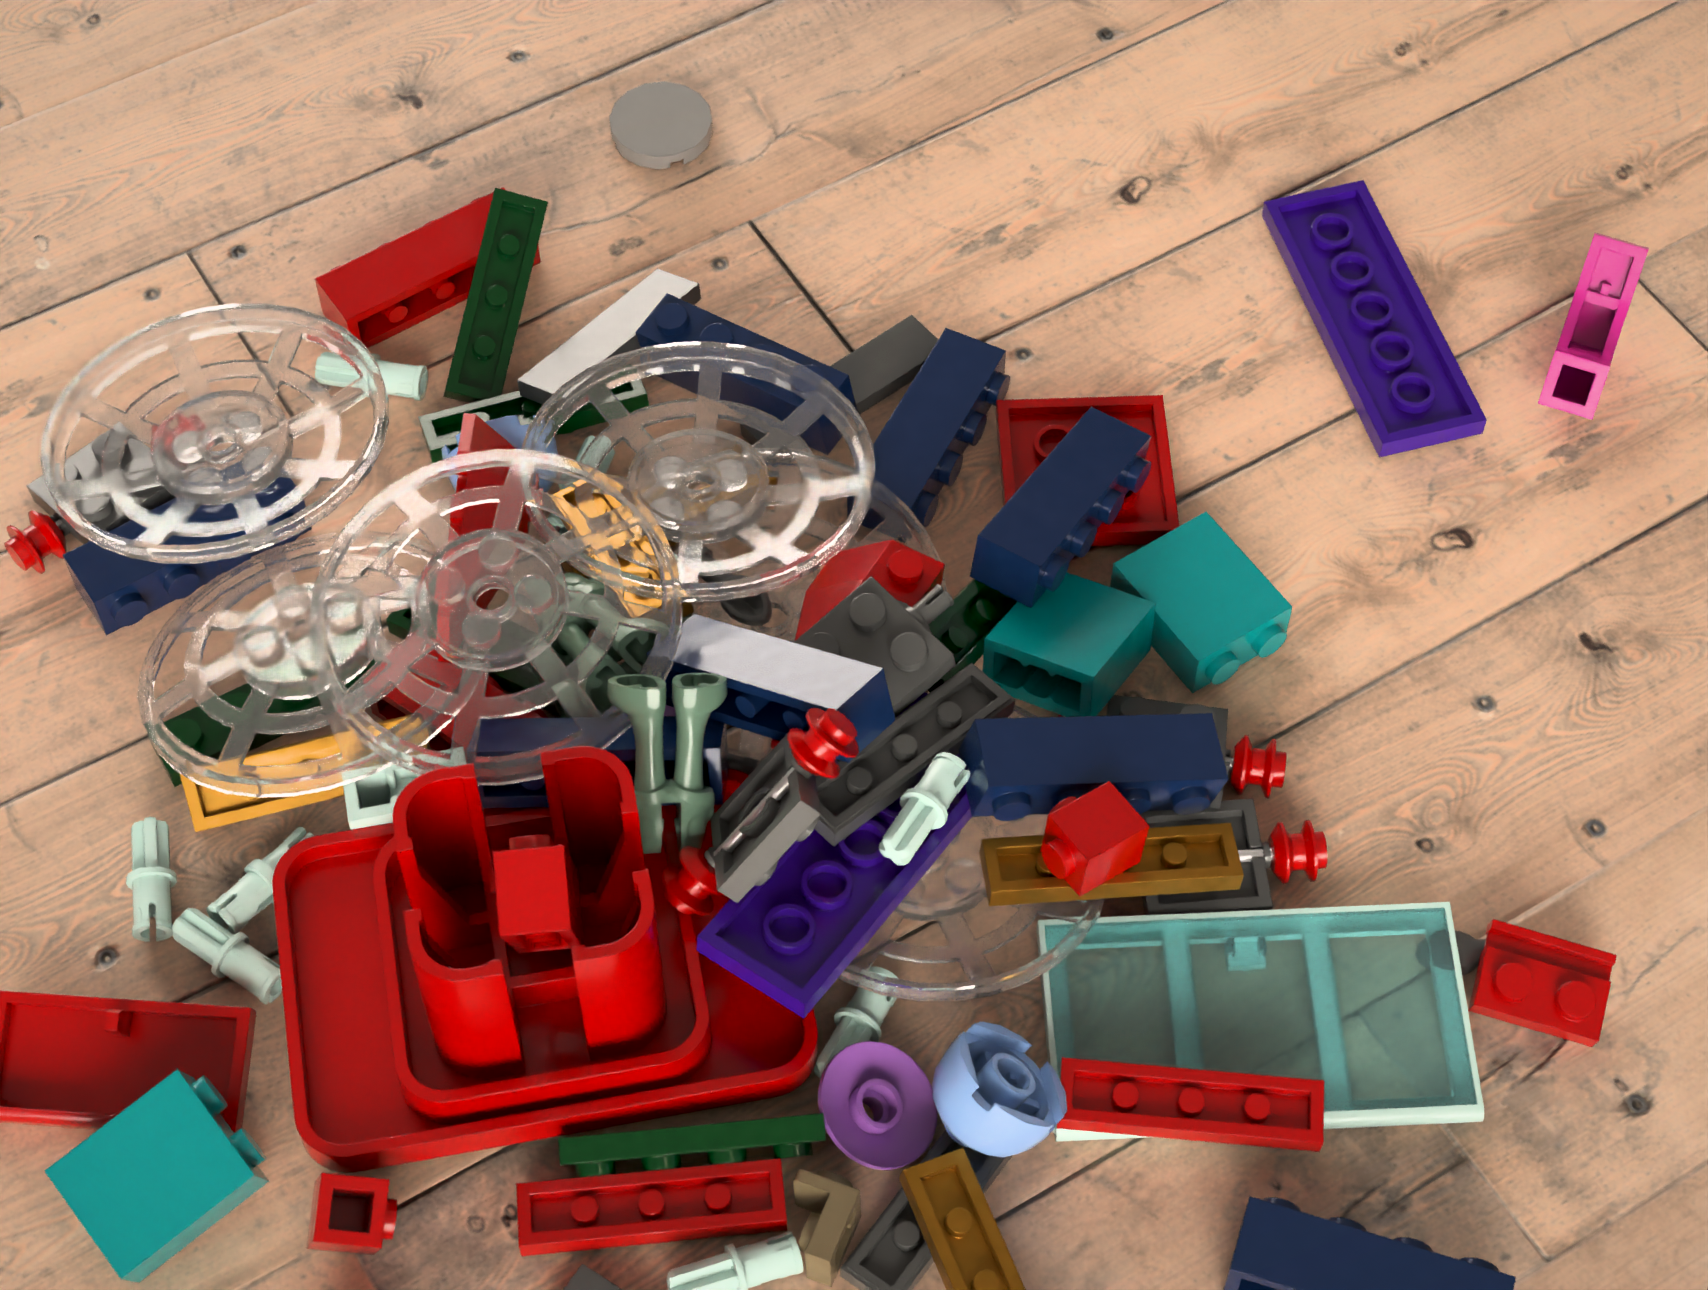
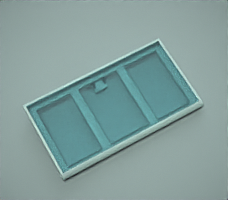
[1036,902,1485,1142]

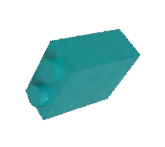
[1110,512,1292,693]
[982,572,1156,717]
[45,1069,269,1283]

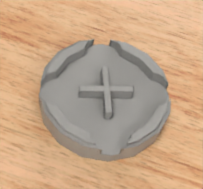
[609,81,713,169]

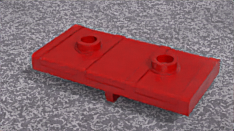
[0,991,256,1133]

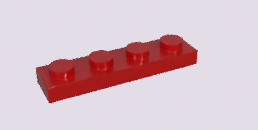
[1056,1057,1324,1152]
[516,1158,788,1256]

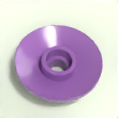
[818,1041,937,1170]

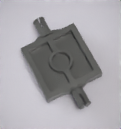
[794,576,956,718]

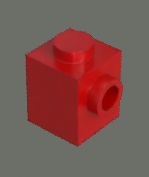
[1040,781,1149,897]
[306,1173,397,1255]

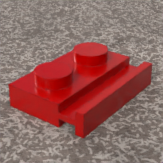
[1468,919,1617,1047]

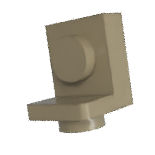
[793,1169,861,1287]

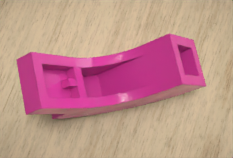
[1538,232,1649,420]

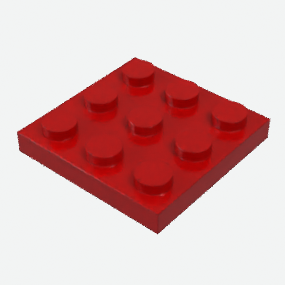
[995,395,1179,546]

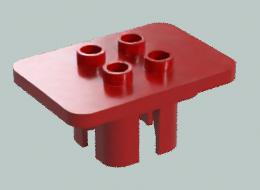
[272,746,818,1173]

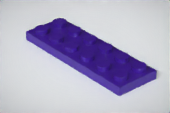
[1262,180,1487,458]
[697,692,972,1018]

